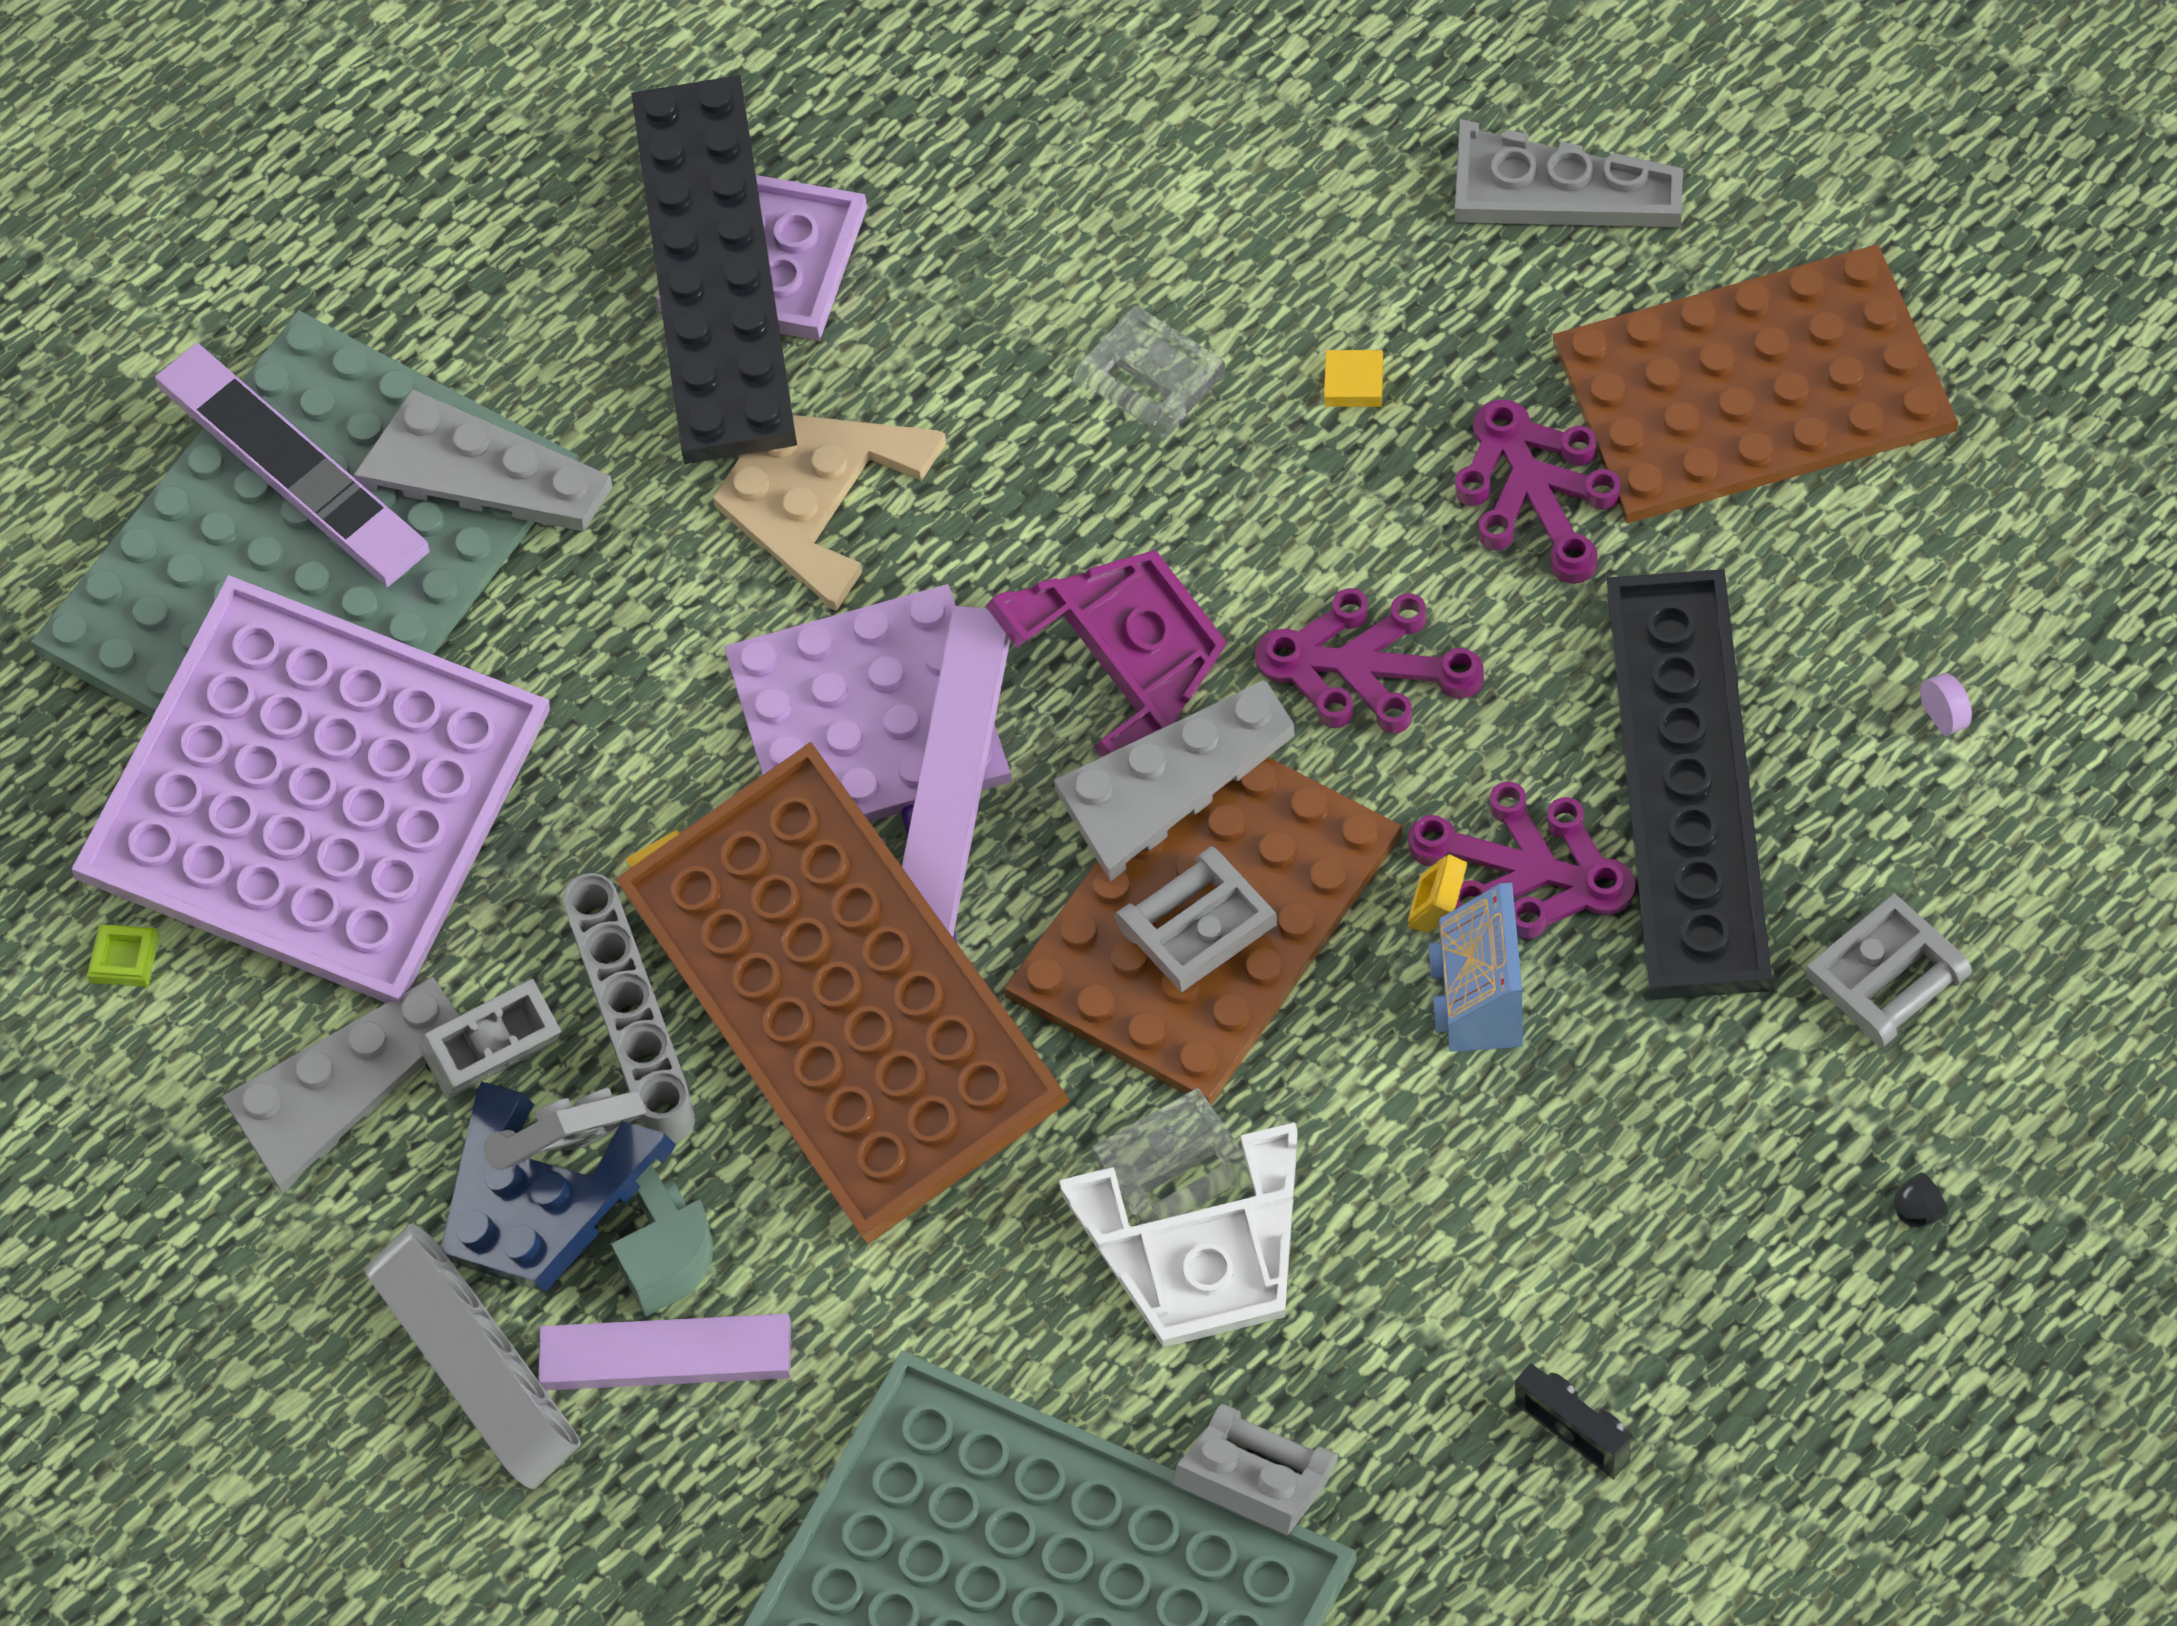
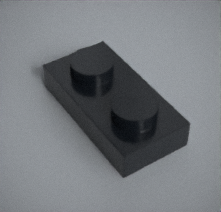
[1515,1363,1631,1480]

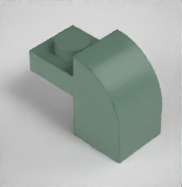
[611,1164,713,1317]

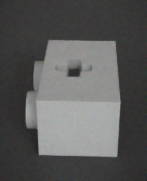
[419,979,562,1100]

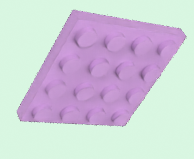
[724,584,1012,822]

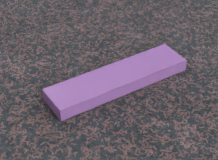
[539,1314,791,1391]

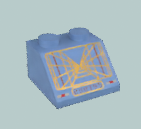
[1428,883,1523,1052]

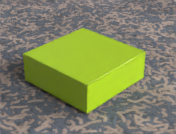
[87,924,160,987]

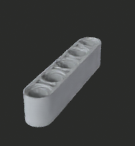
[563,873,695,1143]
[365,1224,581,1489]

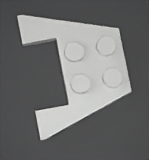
[1059,1122,1298,1348]

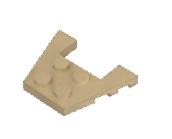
[713,415,946,611]

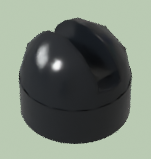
[1894,1172,1948,1228]

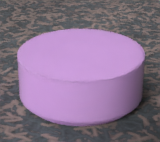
[1920,673,1972,736]

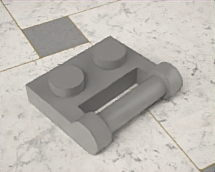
[1114,846,1277,993]
[1806,893,1972,1048]
[484,1088,647,1170]
[1172,1404,1338,1536]

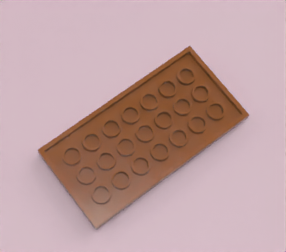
[615,742,1070,1244]

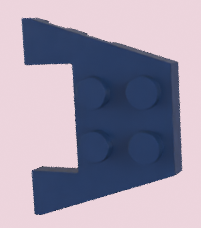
[441,1081,676,1292]

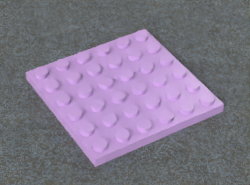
[72,575,550,1003]

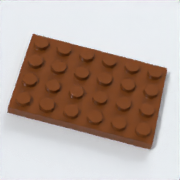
[1553,244,1958,524]
[1004,757,1402,1107]

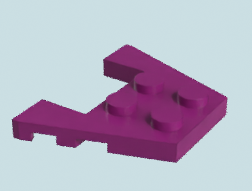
[985,550,1227,757]

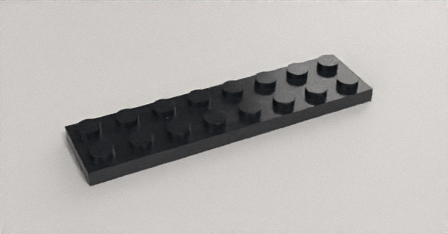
[631,75,798,464]
[1607,569,1772,1000]

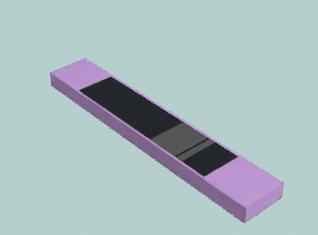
[155,342,430,588]

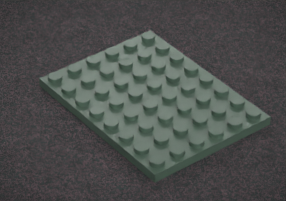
[31,310,579,718]
[744,1350,1356,1626]

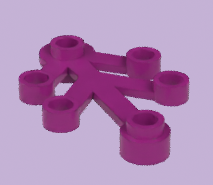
[1455,400,1621,584]
[1255,588,1484,734]
[1408,781,1635,939]

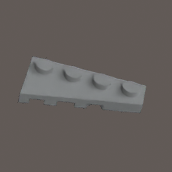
[1455,119,1683,227]
[354,389,612,531]
[1054,680,1295,882]
[222,977,459,1194]

